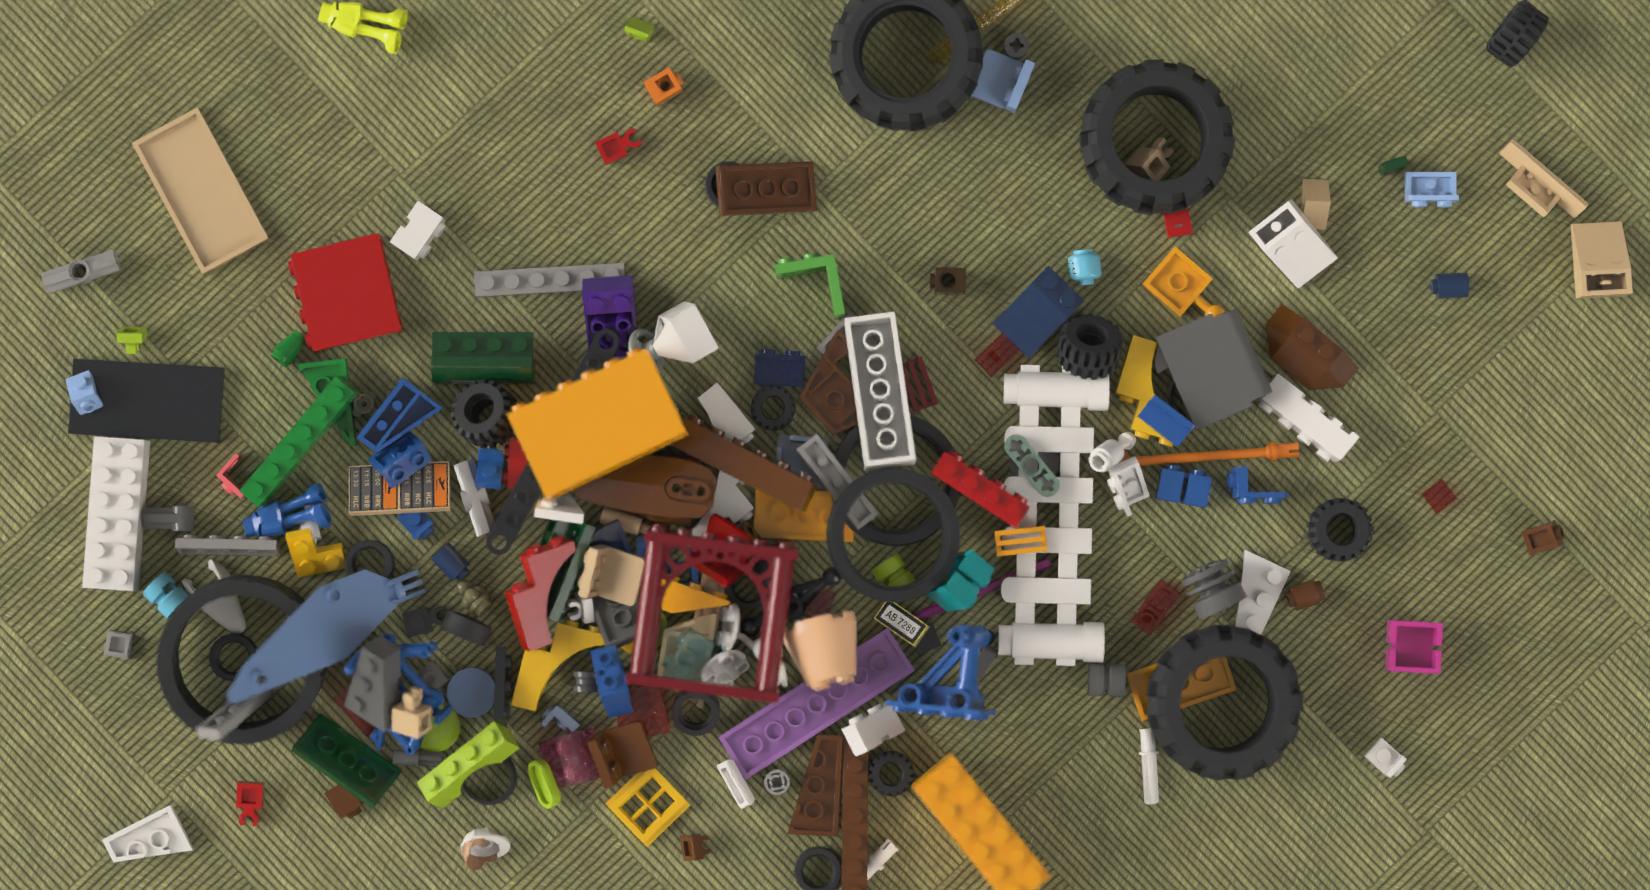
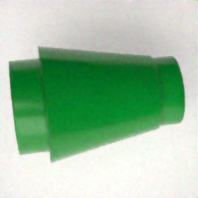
[271,330,306,368]

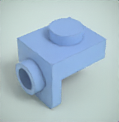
[66,370,103,415]

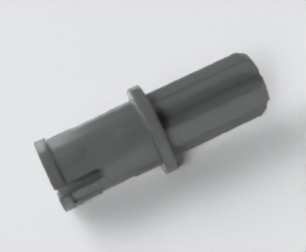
[393,748,444,768]

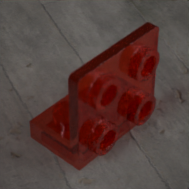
[616,686,672,737]

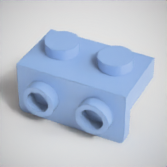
[1405,172,1459,207]

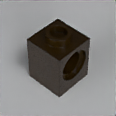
[930,267,966,295]

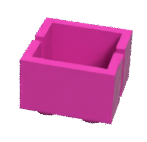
[1385,620,1443,674]

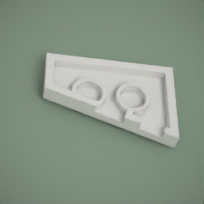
[1235,550,1291,635]
[102,805,194,862]

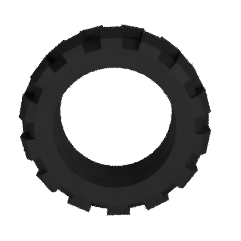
[1079,59,1235,215]
[1146,625,1303,781]

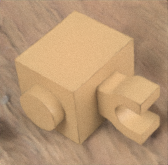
[1125,137,1174,181]
[391,687,432,739]

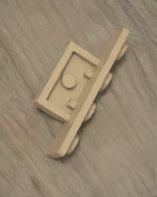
[1500,140,1589,218]

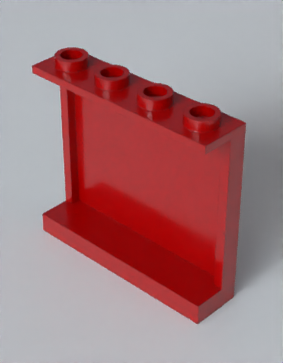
[288,233,404,353]

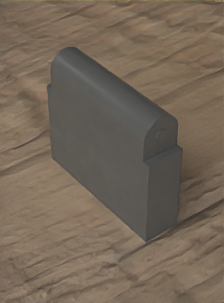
[1156,309,1273,431]

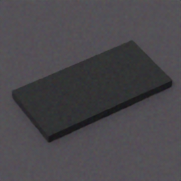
[68,359,225,443]

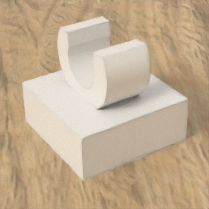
[566,592,595,624]

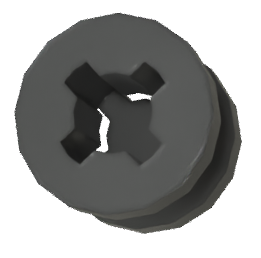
[1003,33,1029,60]
[573,671,598,692]

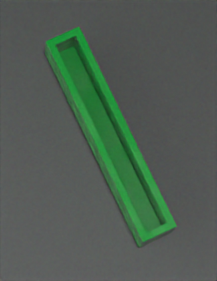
[240,375,361,507]

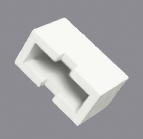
[390,201,446,261]
[842,703,905,756]

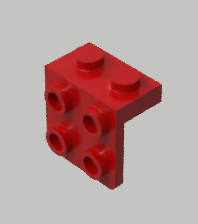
[690,513,753,588]

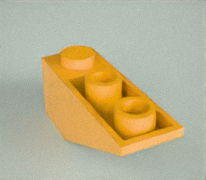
[662,573,731,613]

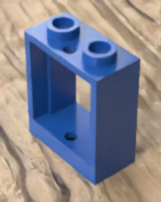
[591,645,634,718]

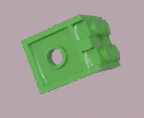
[775,253,845,320]

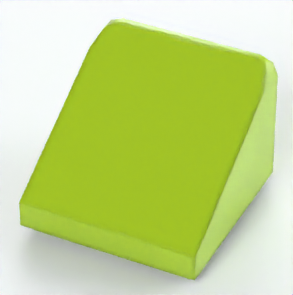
[624,17,654,42]

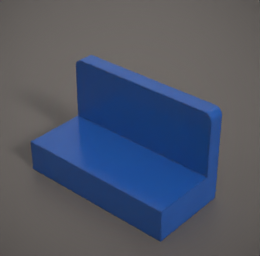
[1137,395,1195,447]

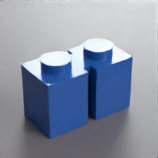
[1155,465,1212,508]

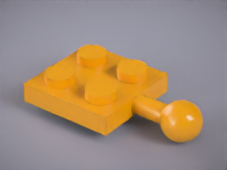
[1142,246,1225,318]

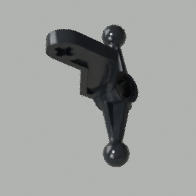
[736,520,842,638]

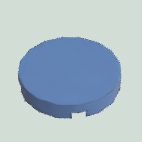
[447,668,495,718]

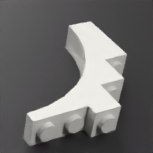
[689,383,756,548]

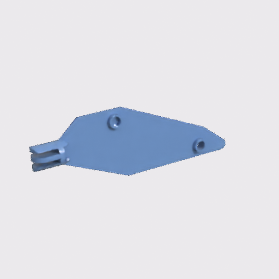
[227,569,426,703]

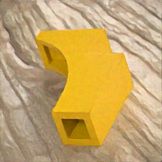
[1114,335,1173,447]
[511,619,605,711]

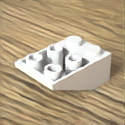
[1249,199,1338,289]

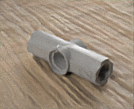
[41,250,121,294]
[453,459,496,537]

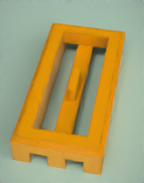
[994,526,1048,557]

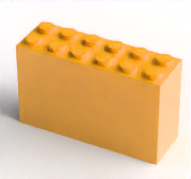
[507,347,689,500]
[911,752,1051,890]

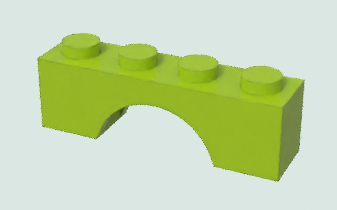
[417,721,520,809]

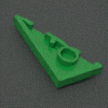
[298,358,357,446]

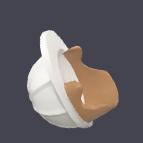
[460,827,510,870]

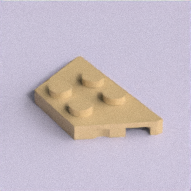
[657,612,718,709]

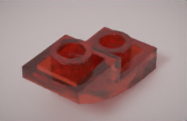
[1130,578,1181,636]

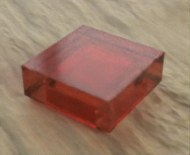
[1421,479,1457,514]

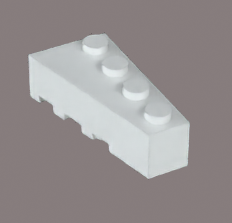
[1257,374,1359,462]

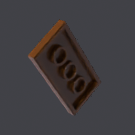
[715,161,817,217]

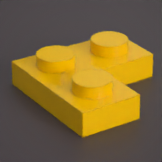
[286,528,346,578]

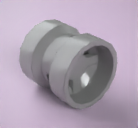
[765,769,790,795]

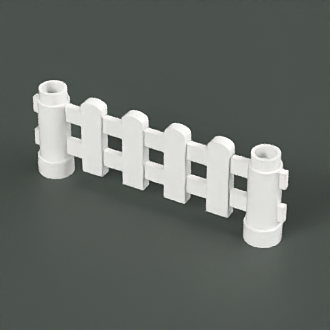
[998,365,1109,666]

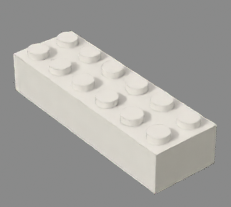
[844,312,916,471]
[82,437,150,591]

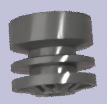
[1181,558,1247,620]

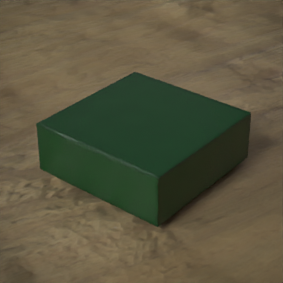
[1378,156,1409,175]

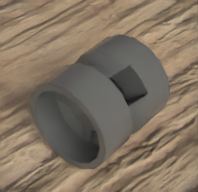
[1088,664,1126,697]

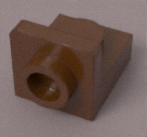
[1522,520,1564,555]

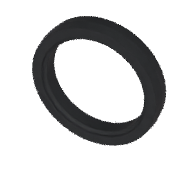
[831,415,960,546]
[826,468,960,602]

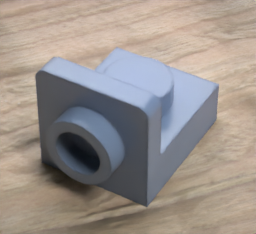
[541,704,582,732]

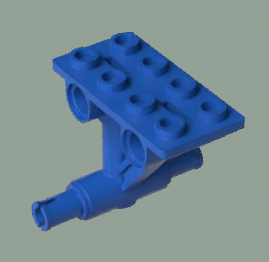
[885,625,996,720]

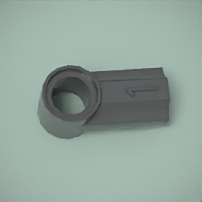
[143,506,194,531]

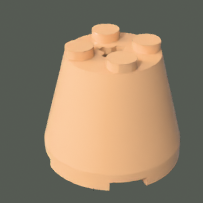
[784,611,857,691]

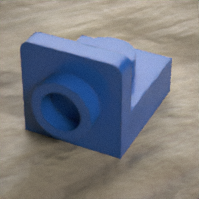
[475,448,504,489]
[397,512,436,540]

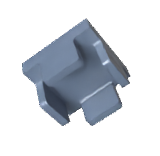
[775,435,829,490]

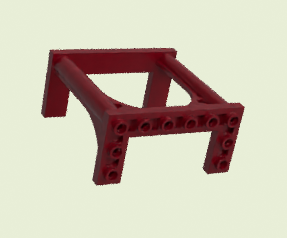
[626,524,799,703]

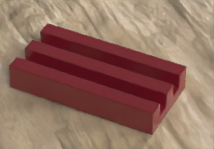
[902,356,938,412]

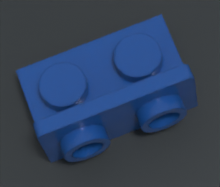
[368,431,431,488]

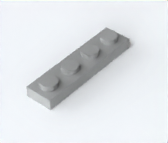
[796,434,878,530]
[175,535,280,557]
[196,689,272,741]

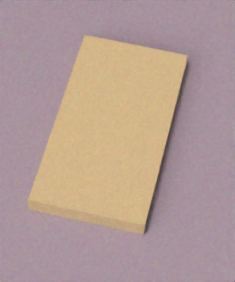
[132,107,270,275]

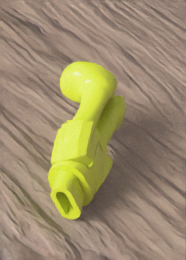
[318,2,408,54]

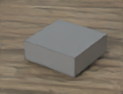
[103,630,134,659]

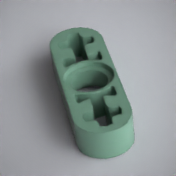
[1004,435,1059,497]

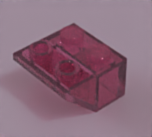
[539,727,600,789]

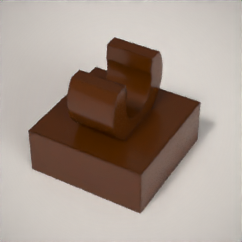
[680,834,711,861]

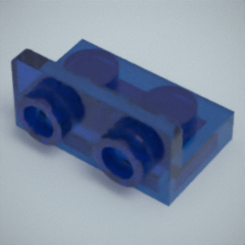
[754,349,805,388]

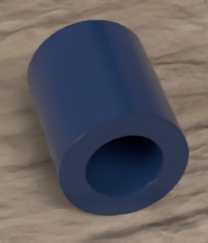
[1430,272,1469,299]
[431,542,470,581]

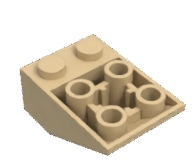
[1571,221,1633,299]

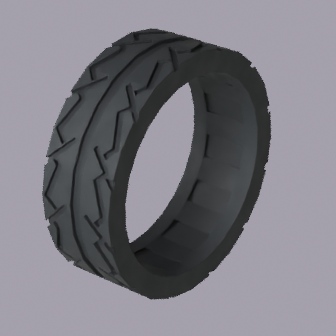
[157,575,327,745]

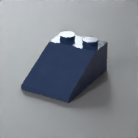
[993,266,1085,359]

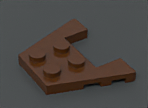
[799,330,858,436]

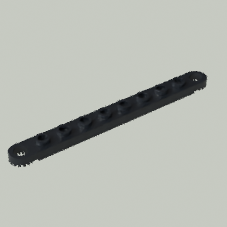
[486,329,619,555]

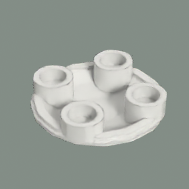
[715,603,740,651]
[701,650,750,685]

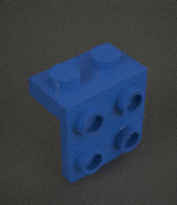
[1226,467,1288,504]

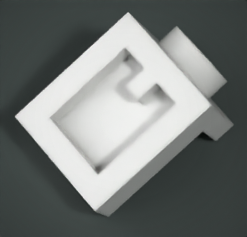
[1364,738,1407,778]

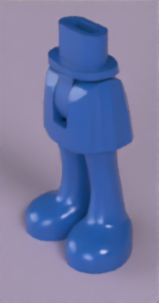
[242,483,332,538]

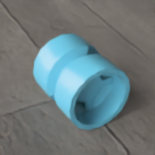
[143,571,190,619]

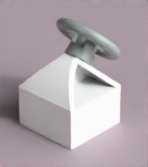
[628,301,718,372]

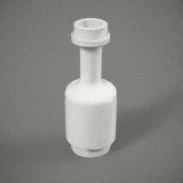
[1089,432,1136,472]

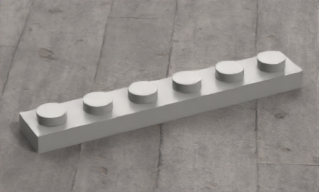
[474,263,625,297]

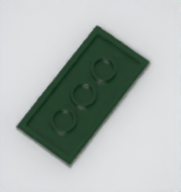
[291,713,402,809]

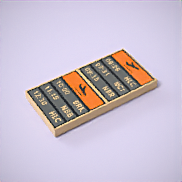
[349,461,451,516]

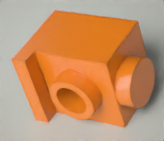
[643,67,684,107]

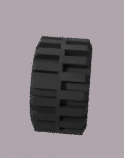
[1486,0,1549,68]
[1057,314,1123,380]
[451,379,518,449]
[1306,498,1374,561]

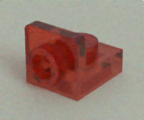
[803,589,836,620]

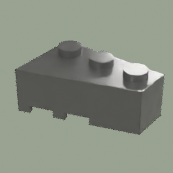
[344,636,401,732]

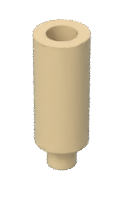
[599,506,651,536]

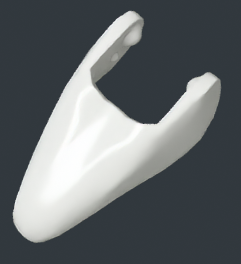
[182,559,246,634]

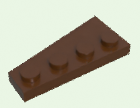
[787,734,843,837]

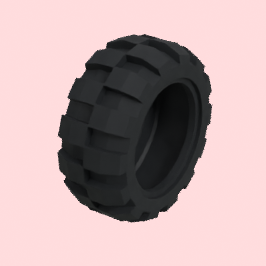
[829,0,984,132]

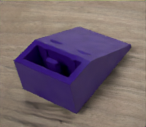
[582,275,638,357]

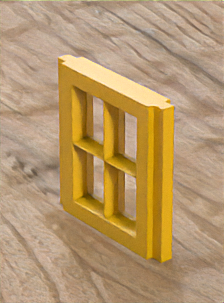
[605,768,691,847]

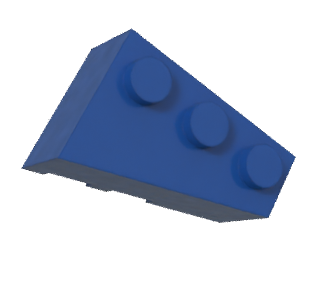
[356,377,443,453]

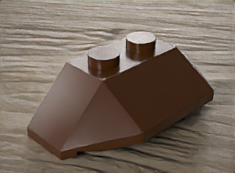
[1265,305,1359,390]

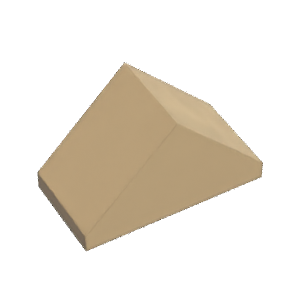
[1301,179,1331,230]

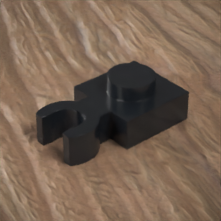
[402,606,446,638]

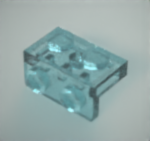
[662,628,716,680]

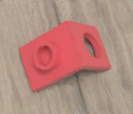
[216,453,246,498]

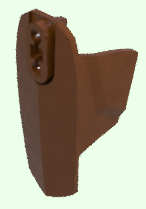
[575,452,717,528]

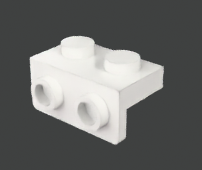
[1107,456,1150,517]

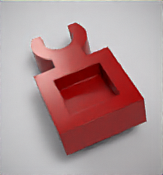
[595,128,642,166]
[236,781,264,826]

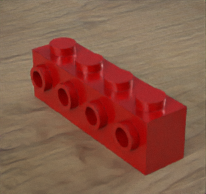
[930,451,1030,529]

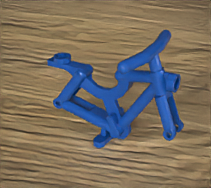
[344,633,452,755]

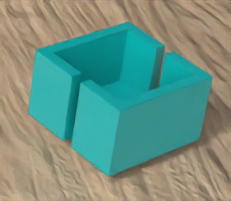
[926,550,994,612]

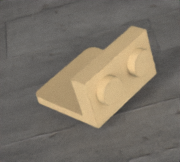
[578,544,645,606]

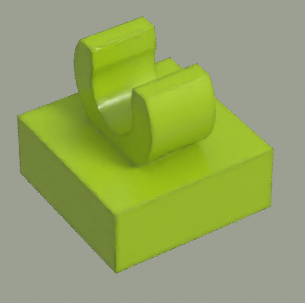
[117,327,147,354]

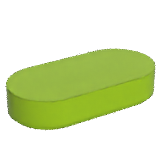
[528,759,561,809]

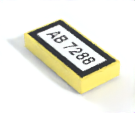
[874,602,929,647]

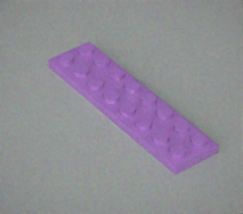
[718,628,915,780]

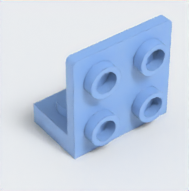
[972,49,1035,114]

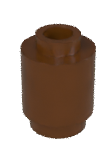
[1286,580,1325,611]

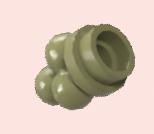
[457,580,493,617]

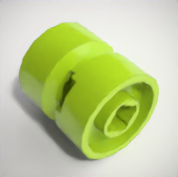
[871,553,916,587]

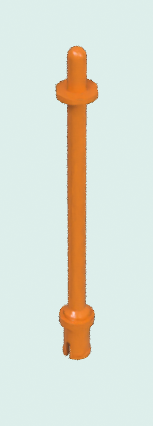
[1119,441,1299,466]

